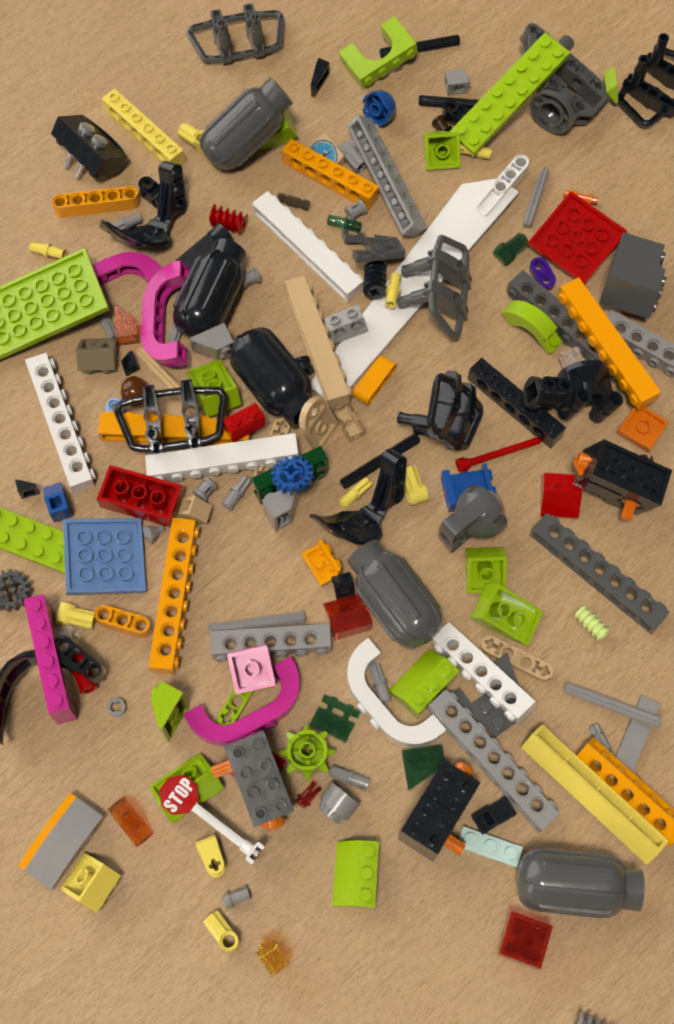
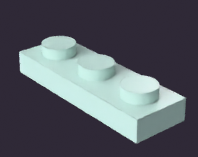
[459,826,523,868]

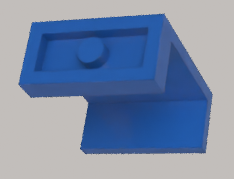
[440,463,497,513]

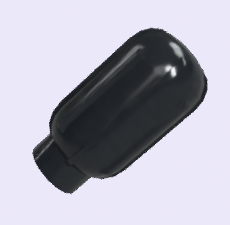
[173,238,247,338]
[229,327,312,428]

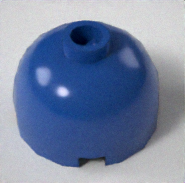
[362,90,396,127]

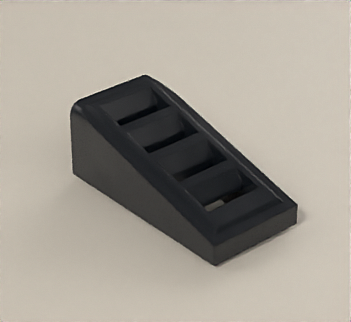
[311,58,330,97]

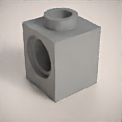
[444,69,470,96]

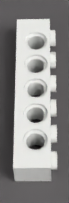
[432,622,536,725]

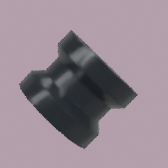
[295,356,314,376]

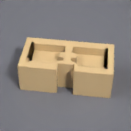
[331,403,366,443]

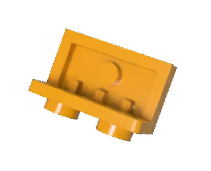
[301,539,342,587]

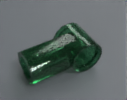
[493,233,528,266]

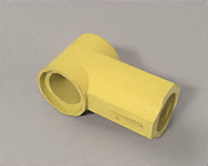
[177,123,204,153]
[405,466,429,506]
[55,602,97,630]
[203,910,240,954]

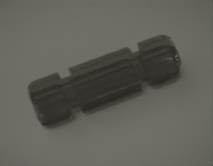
[277,193,311,211]

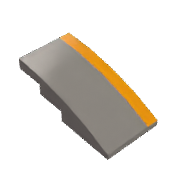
[18,792,104,890]

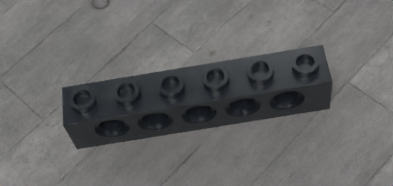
[467,358,566,449]

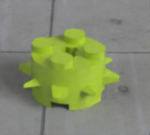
[279,724,336,781]

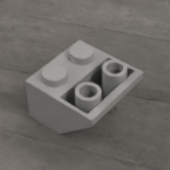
[262,489,299,532]

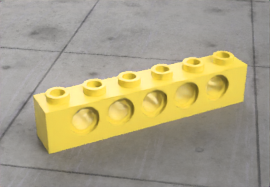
[102,89,185,165]

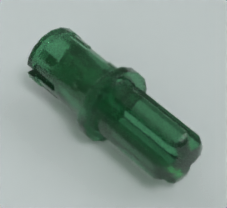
[327,215,362,232]

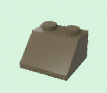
[76,338,118,373]

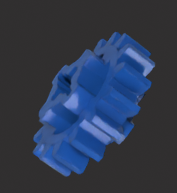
[271,455,314,495]

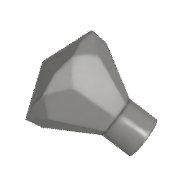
[143,525,165,543]

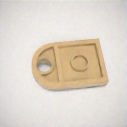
[299,397,338,449]

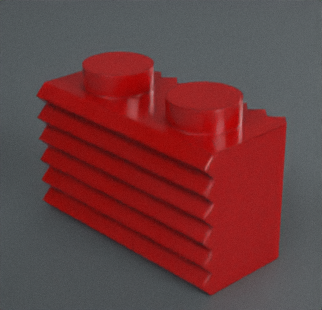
[223,403,265,442]

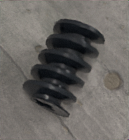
[363,260,387,300]

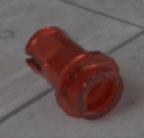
[296,781,322,809]

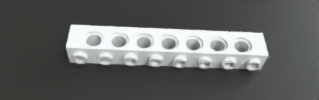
[25,353,96,494]

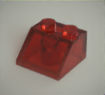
[323,594,372,641]

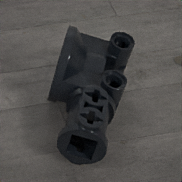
[523,360,624,423]

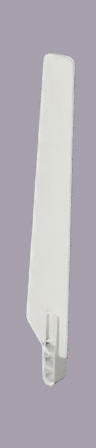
[311,155,529,399]

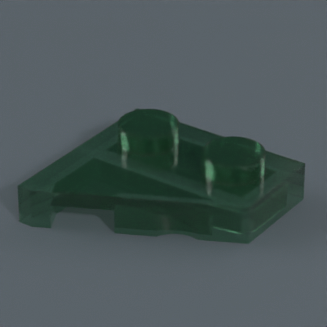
[401,744,445,791]

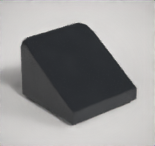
[15,479,40,499]
[331,572,355,600]

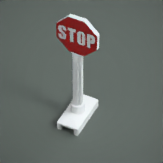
[159,775,265,865]

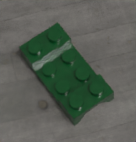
[252,446,328,505]

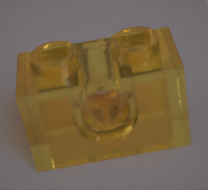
[256,939,290,977]

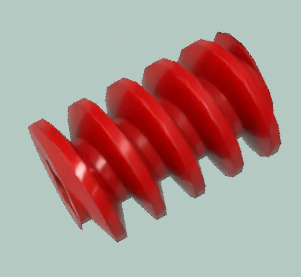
[209,204,248,235]

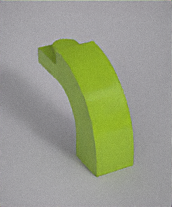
[501,300,562,354]

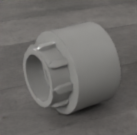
[319,782,360,824]

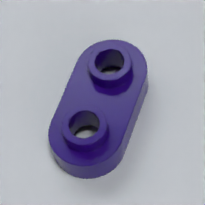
[529,257,556,290]

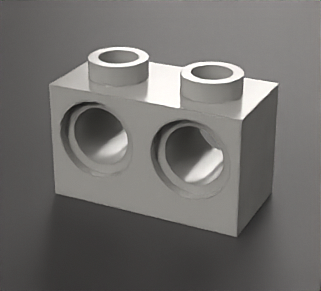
[324,305,368,344]

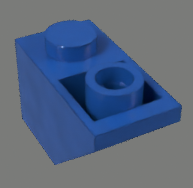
[43,482,72,522]

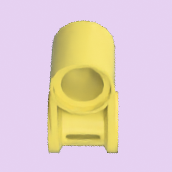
[195,834,226,878]

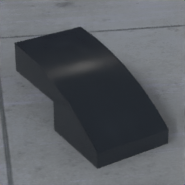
[471,796,517,835]

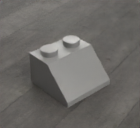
[190,323,234,360]

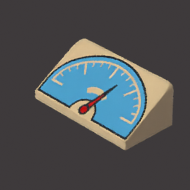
[311,133,344,165]

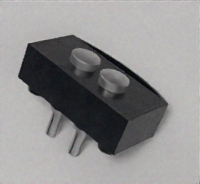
[51,115,127,180]

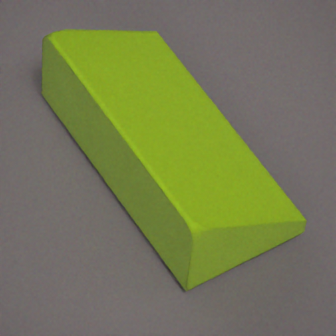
[604,66,618,103]

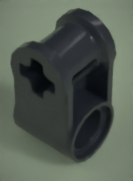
[442,100,471,126]
[138,176,160,209]

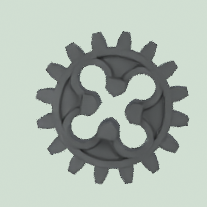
[0,569,32,612]

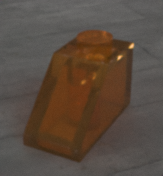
[113,305,141,346]
[108,796,153,847]

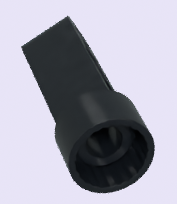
[174,223,234,269]

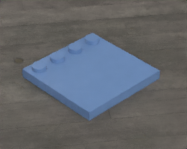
[63,518,146,595]

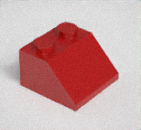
[540,473,582,519]

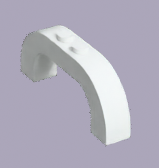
[347,638,447,748]

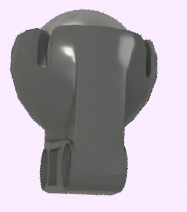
[438,484,507,553]

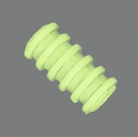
[574,605,610,641]

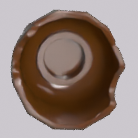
[120,376,148,406]

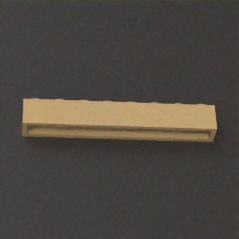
[284,275,352,409]

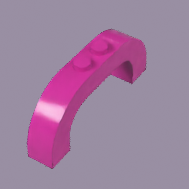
[71,252,161,328]
[141,260,190,367]
[183,656,300,746]

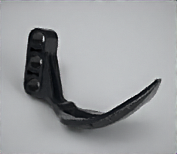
[99,161,187,247]
[309,449,407,545]
[0,635,104,745]

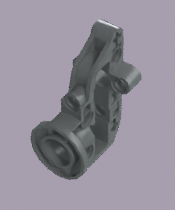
[520,23,609,134]

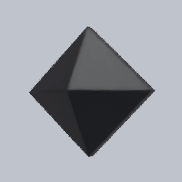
[121,351,139,376]

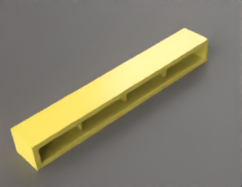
[521,724,669,865]

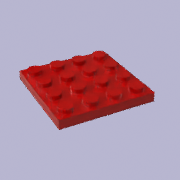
[527,191,628,285]

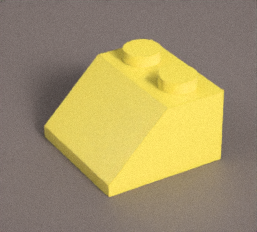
[60,852,121,913]

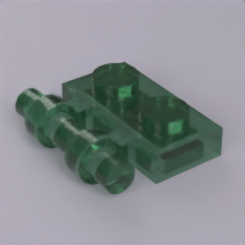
[310,694,361,743]

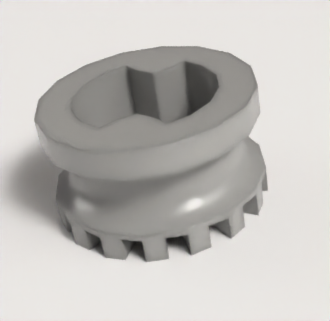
[107,698,127,717]

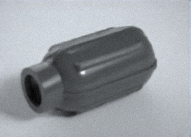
[199,77,294,170]
[347,540,443,650]
[517,848,645,918]

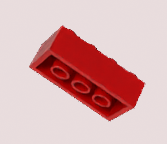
[96,465,184,528]

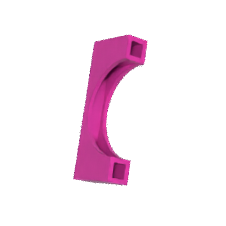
[23,594,77,725]

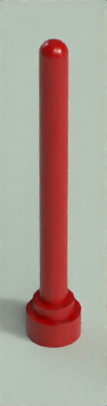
[455,437,541,474]

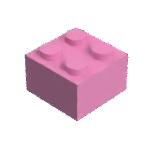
[227,643,277,694]

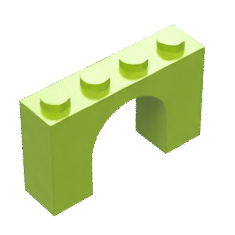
[339,16,418,89]

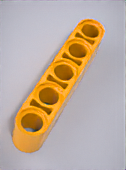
[52,186,140,218]

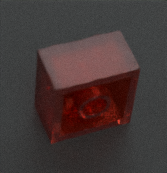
[496,911,553,970]

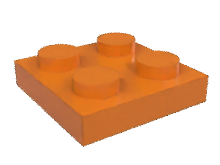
[617,406,669,453]

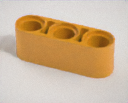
[352,355,397,405]
[94,605,152,639]

